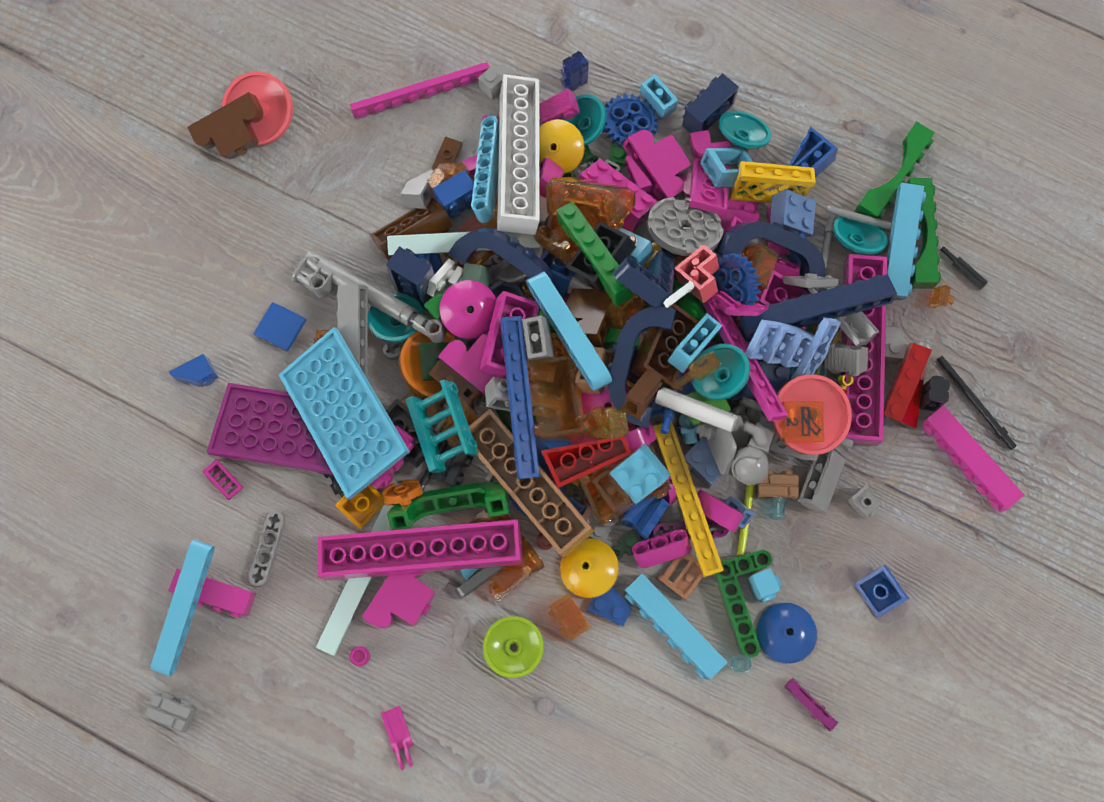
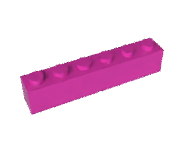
[921,405,1024,513]

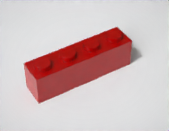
[884,342,932,428]
[541,435,632,488]

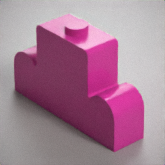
[622,130,691,201]
[438,334,506,396]
[362,572,436,629]

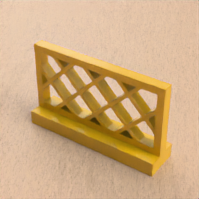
[730,161,816,203]

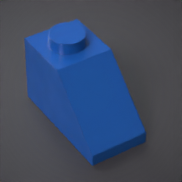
[169,353,219,387]

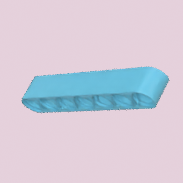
[471,116,499,223]
[526,271,612,391]
[150,539,215,677]

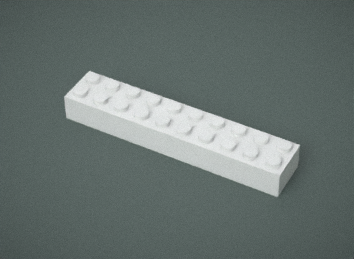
[497,74,539,235]

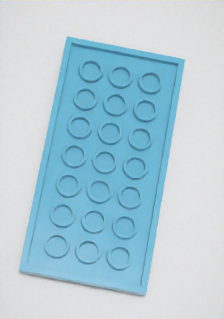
[279,327,410,499]

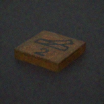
[781,401,824,442]

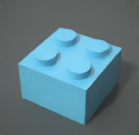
[610,443,671,505]

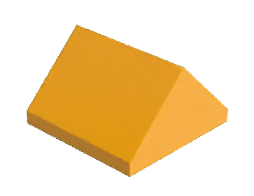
[335,484,385,530]

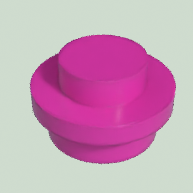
[350,646,370,667]

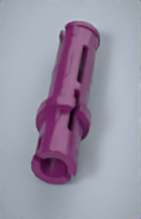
[784,678,839,732]

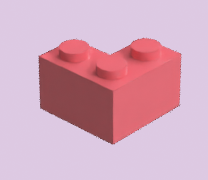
[674,244,720,303]

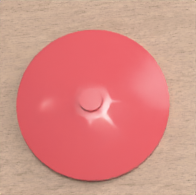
[222,71,293,146]
[772,374,852,455]

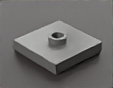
[783,273,839,288]

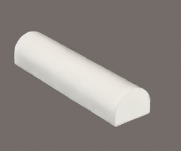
[655,387,738,432]

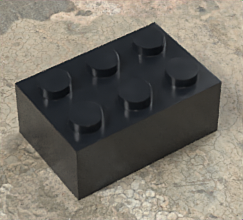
[566,221,636,293]
[386,399,440,469]

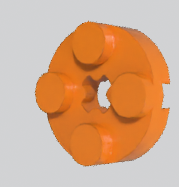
[382,479,423,506]

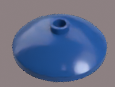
[756,603,817,664]

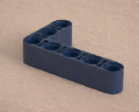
[613,248,675,308]

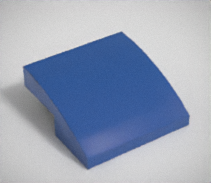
[253,302,307,352]

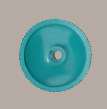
[564,94,607,146]
[719,111,772,149]
[833,216,887,255]
[368,293,424,343]
[691,344,750,400]

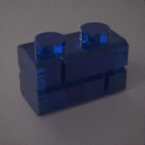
[560,51,589,92]

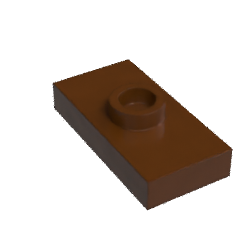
[432,136,462,176]

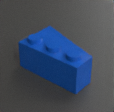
[788,126,838,191]

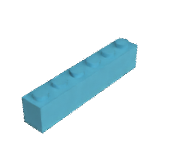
[887,183,926,299]
[624,574,728,680]

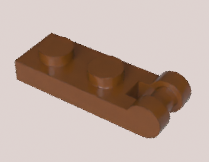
[428,359,482,408]

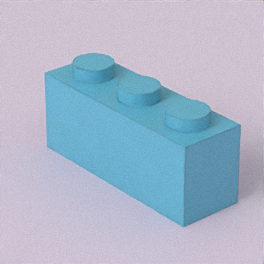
[668,314,722,373]

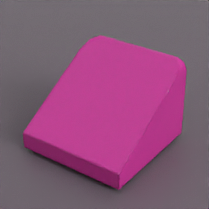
[462,156,477,177]

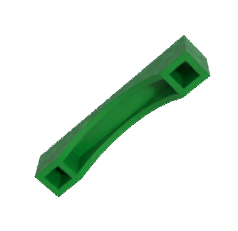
[855,121,935,219]
[907,178,941,289]
[556,201,634,307]

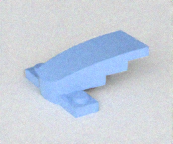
[745,318,841,380]

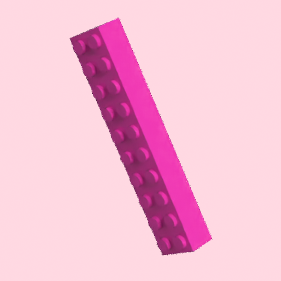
[840,254,887,446]
[318,520,523,581]

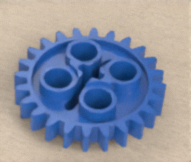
[602,93,659,147]
[713,253,761,317]

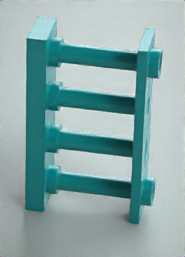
[405,380,478,473]

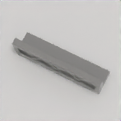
[808,275,879,346]

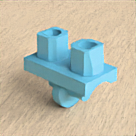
[676,414,698,444]

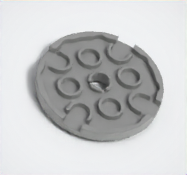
[647,197,723,256]

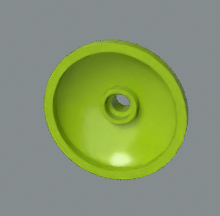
[483,616,544,678]

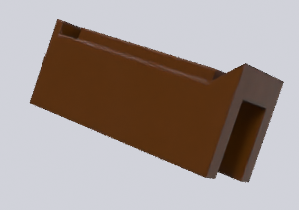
[621,369,665,420]

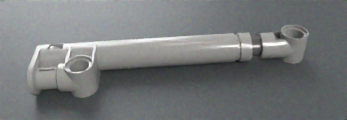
[292,251,446,343]

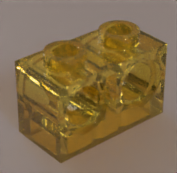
[584,406,629,439]

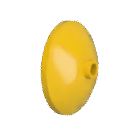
[539,120,585,175]
[560,538,619,598]

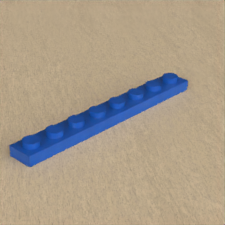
[500,316,539,479]

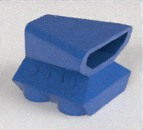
[619,493,669,540]

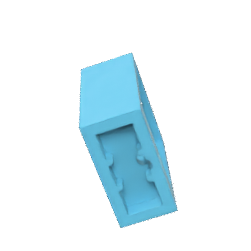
[700,148,753,187]

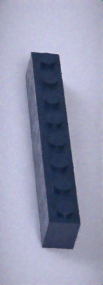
[739,274,897,342]

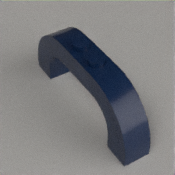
[715,221,826,293]
[448,228,556,307]
[608,307,676,428]

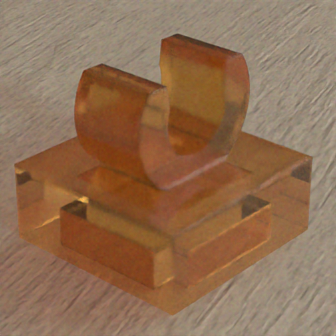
[928,285,955,308]

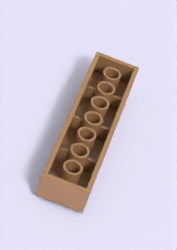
[469,409,595,557]

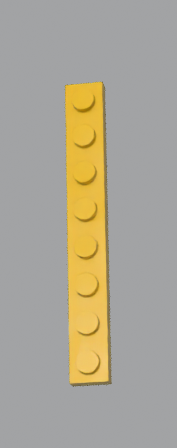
[653,421,724,577]

